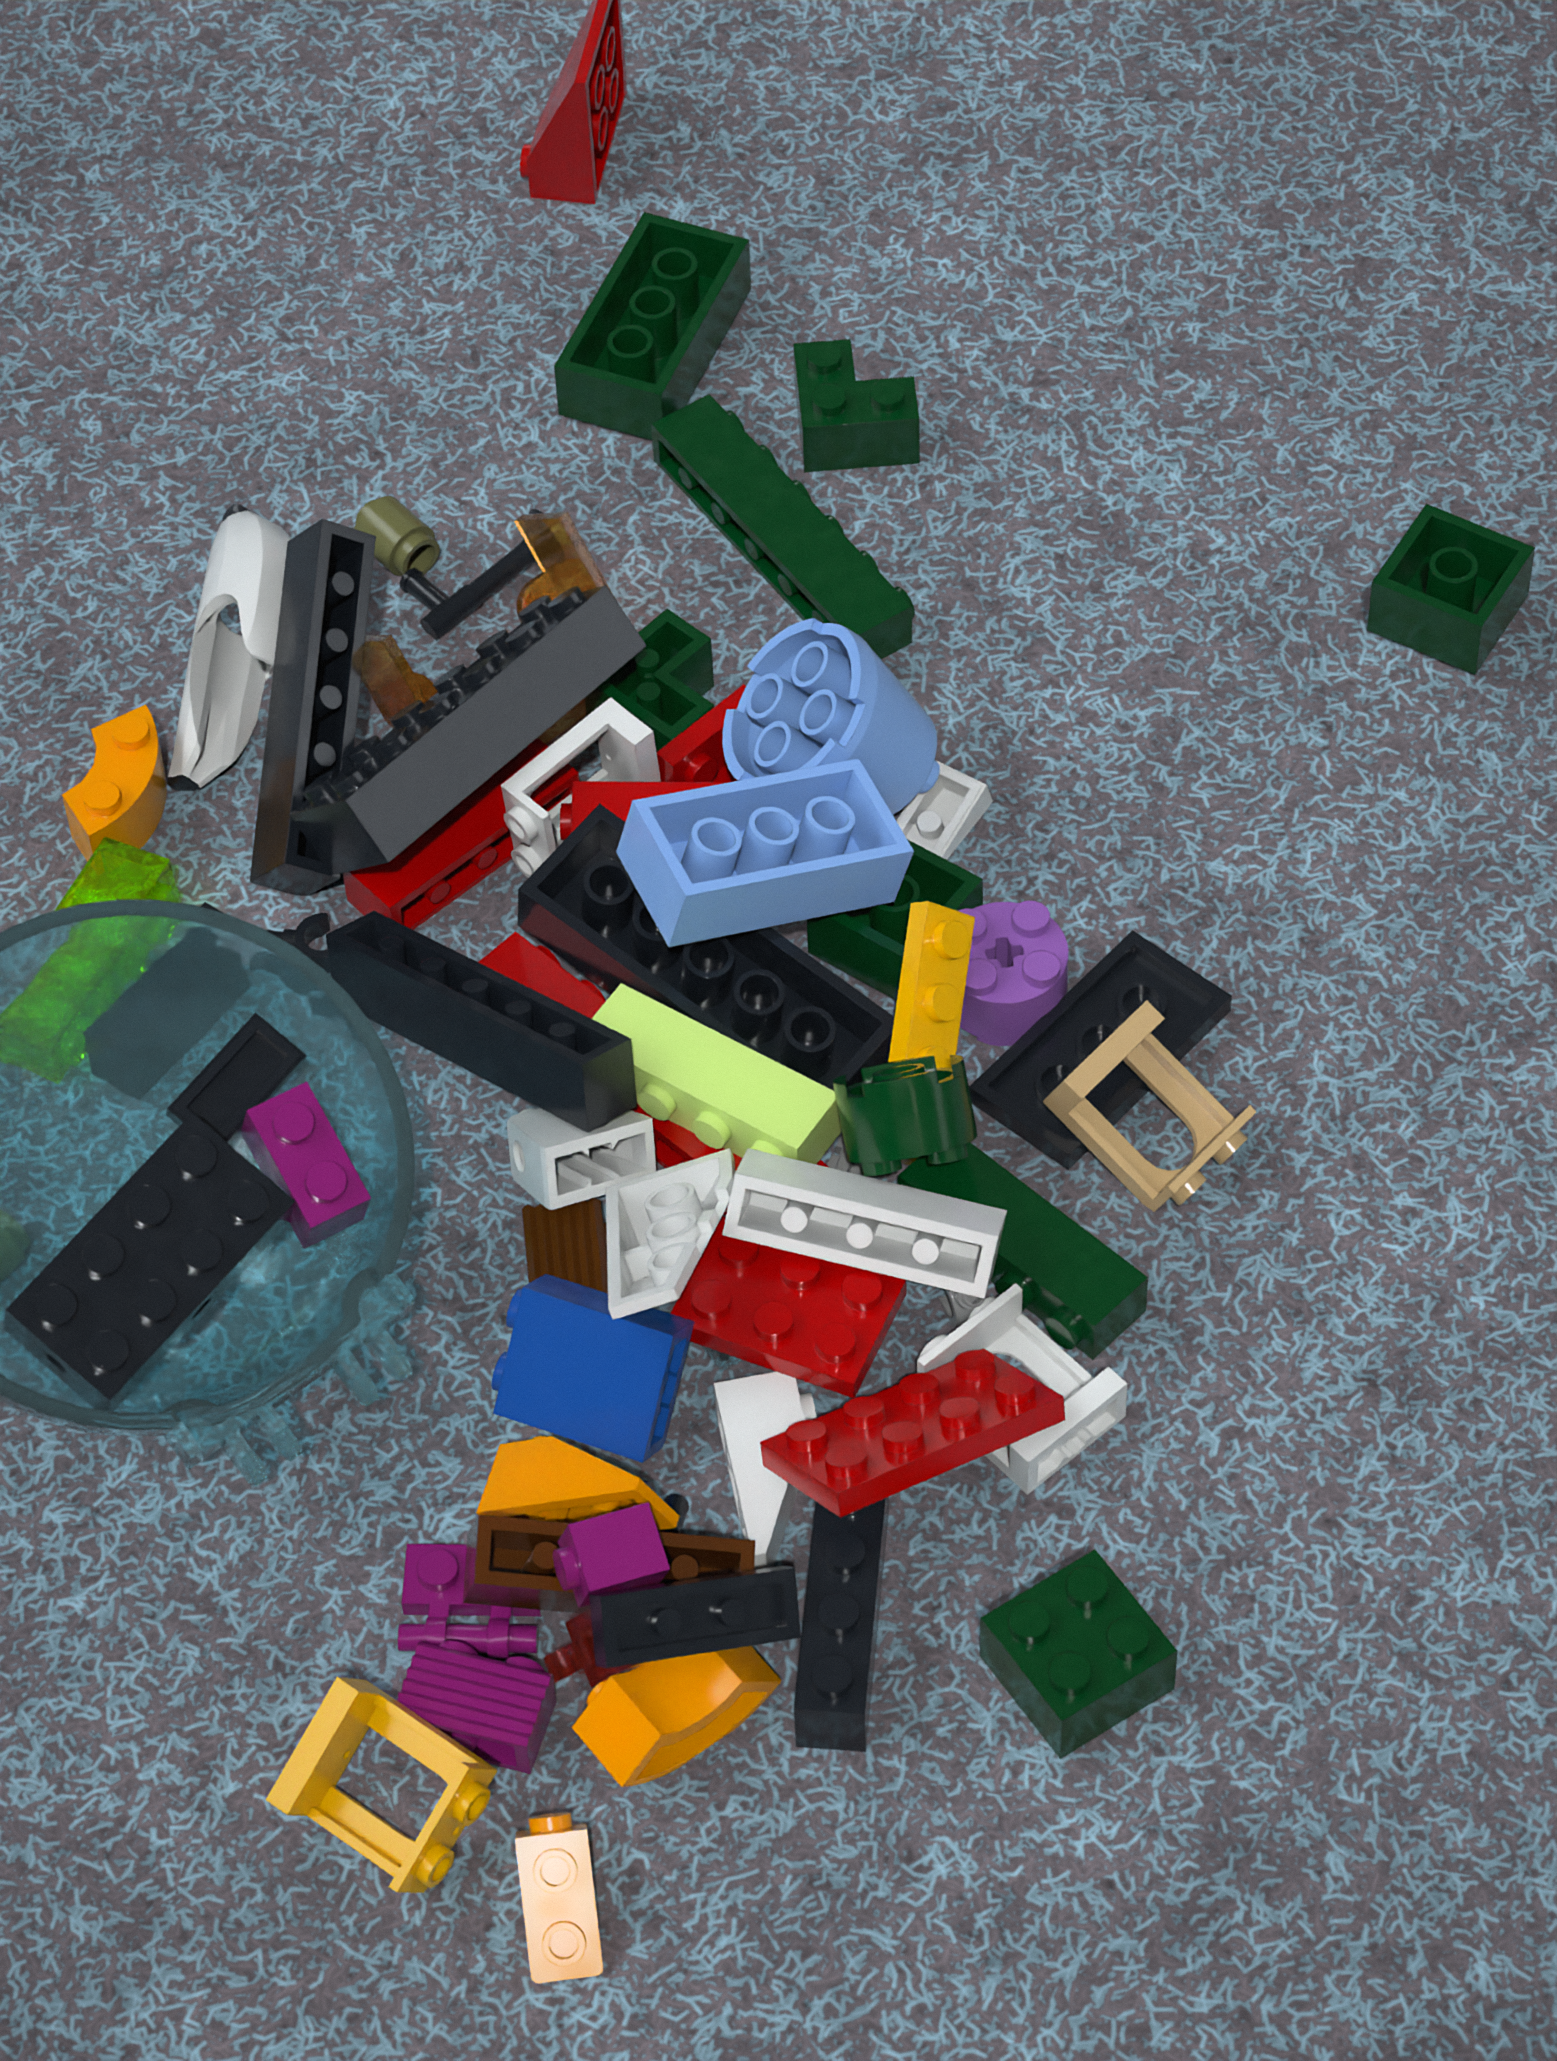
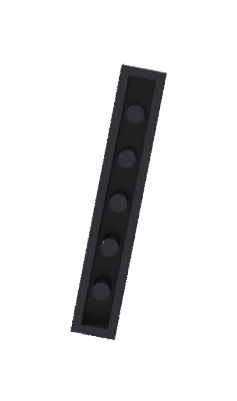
[250,519,376,896]
[326,911,636,1133]

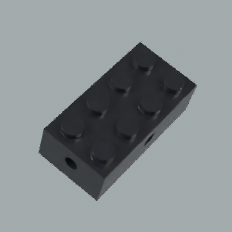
[4,1112,295,1419]

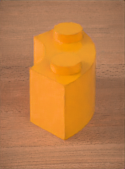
[62,704,167,879]
[571,1646,782,1787]

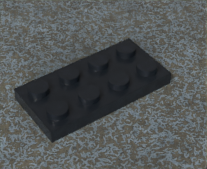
[969,930,1232,1170]

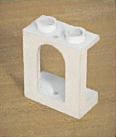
[501,697,661,878]
[917,1283,1127,1495]

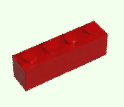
[343,738,579,930]

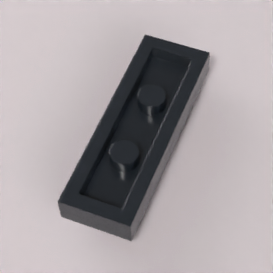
[589,1566,801,1668]

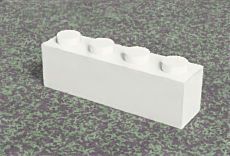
[722,1148,1007,1299]

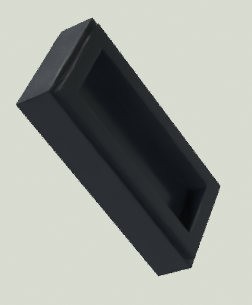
[166,1012,307,1144]

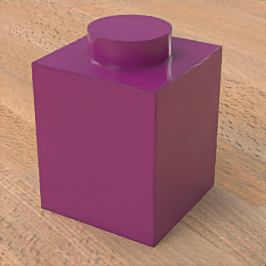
[553,1502,670,1608]

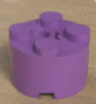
[959,900,1069,1046]

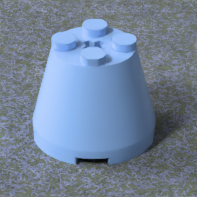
[722,618,940,815]

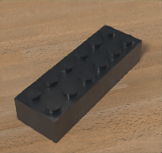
[289,585,647,875]
[517,804,894,1091]

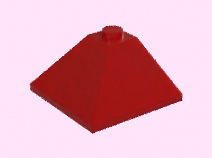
[520,0,627,204]

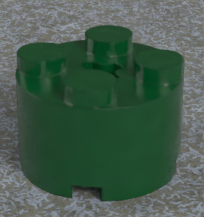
[833,1055,978,1176]

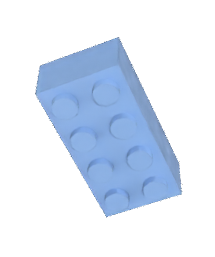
[616,758,914,947]

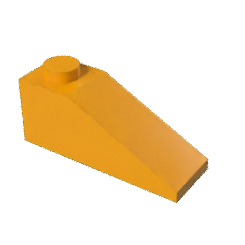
[476,1436,680,1530]

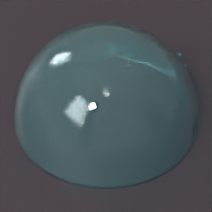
[0,899,415,1487]

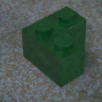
[793,339,920,473]
[585,609,714,752]

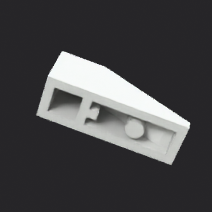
[713,1372,817,1570]

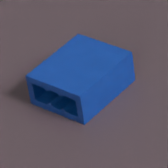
[491,1274,695,1463]

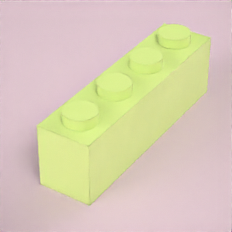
[592,983,841,1164]

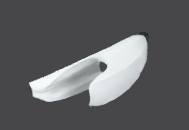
[167,504,292,791]

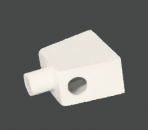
[507,1108,657,1210]

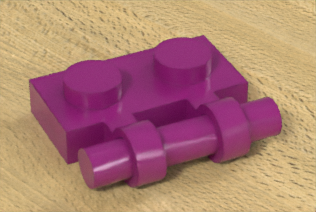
[398,1544,541,1660]

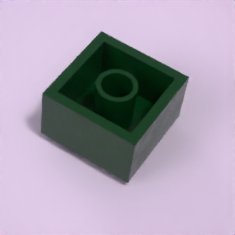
[1367,504,1535,675]
[807,839,983,1000]
[980,1549,1178,1759]

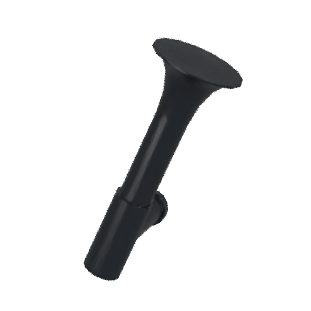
[399,509,571,641]

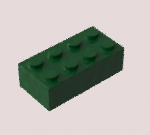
[554,212,751,440]

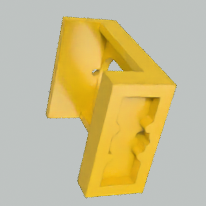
[266,1677,498,1893]

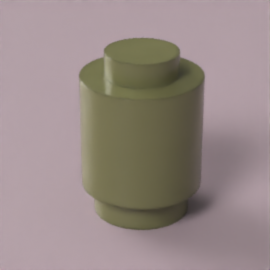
[354,496,440,576]

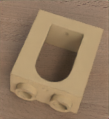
[1043,1000,1257,1212]

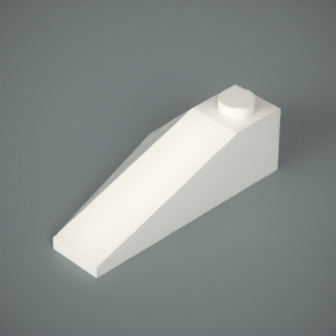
[606,1148,736,1320]

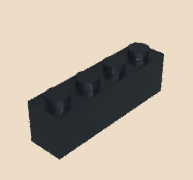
[794,1497,889,1752]

